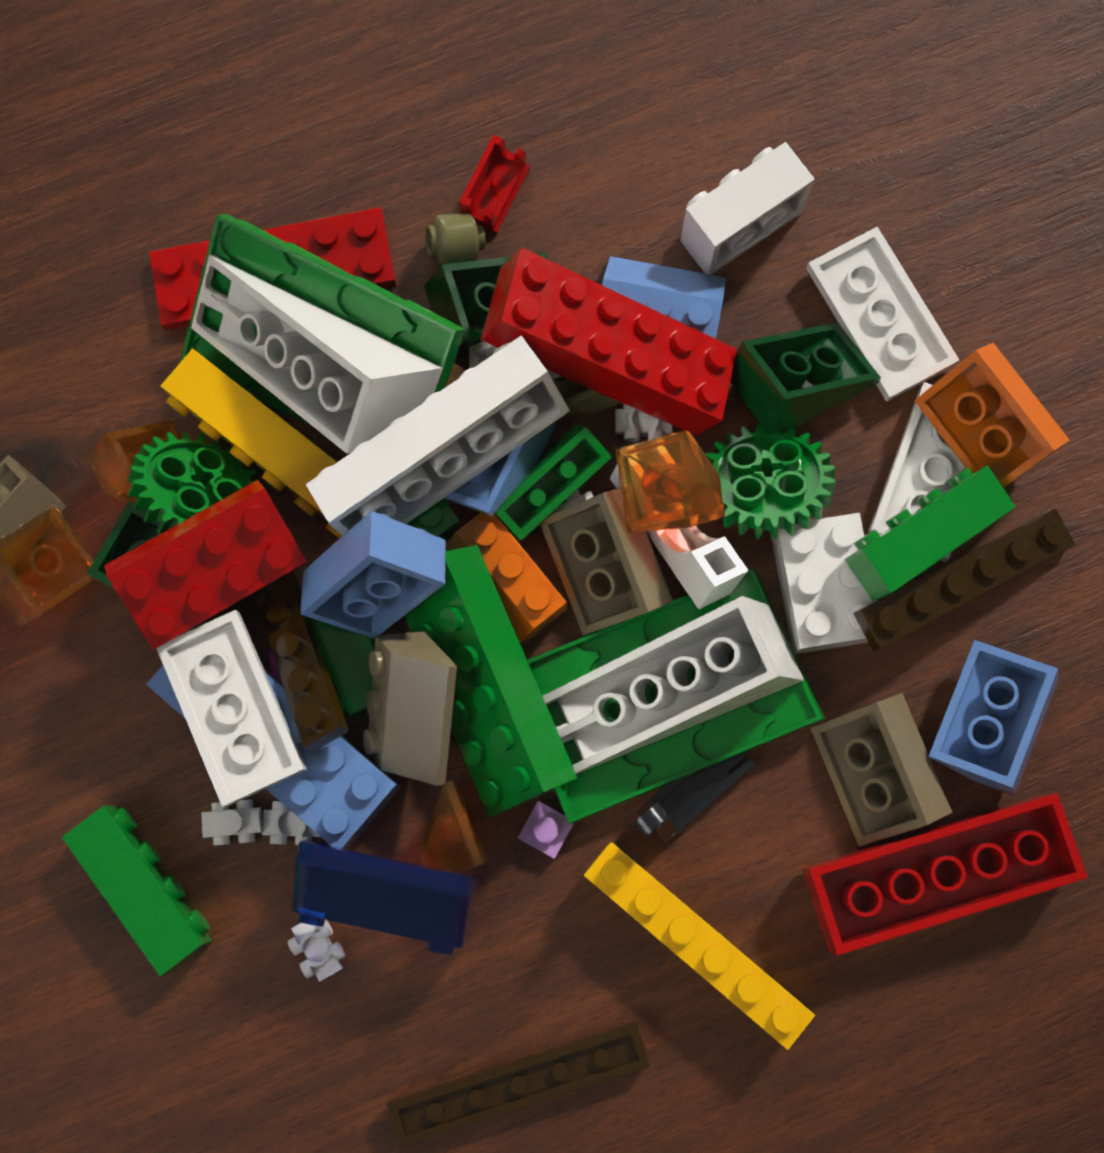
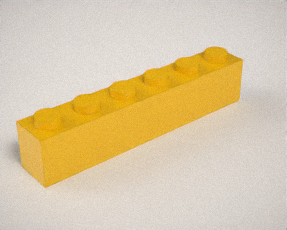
[161,348,342,539]
[583,841,815,1050]

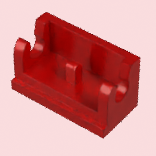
[459,134,530,235]

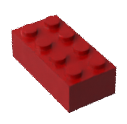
[104,480,307,650]

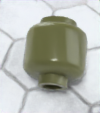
[425,213,486,266]

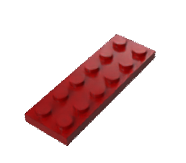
[149,207,397,331]

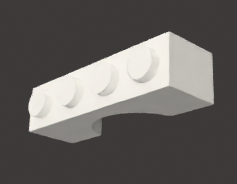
[610,439,748,610]

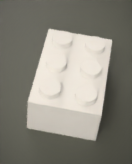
[680,142,815,275]
[771,513,877,654]

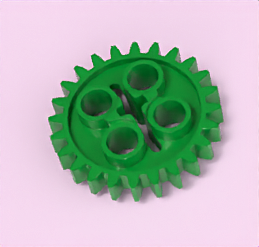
[700,424,835,539]
[127,431,263,534]

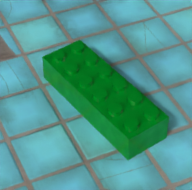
[404,545,578,818]

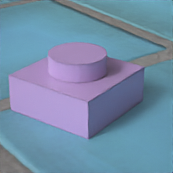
[518,801,574,859]

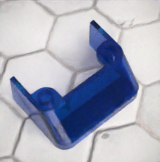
[291,840,482,955]

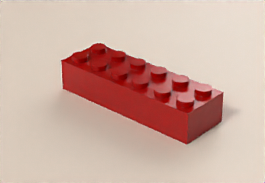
[481,247,737,436]
[802,793,1088,956]

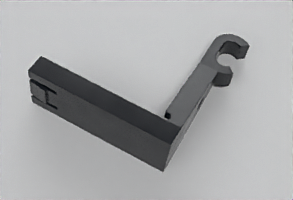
[635,753,756,844]

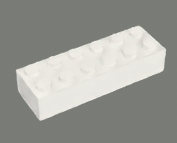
[306,336,570,536]

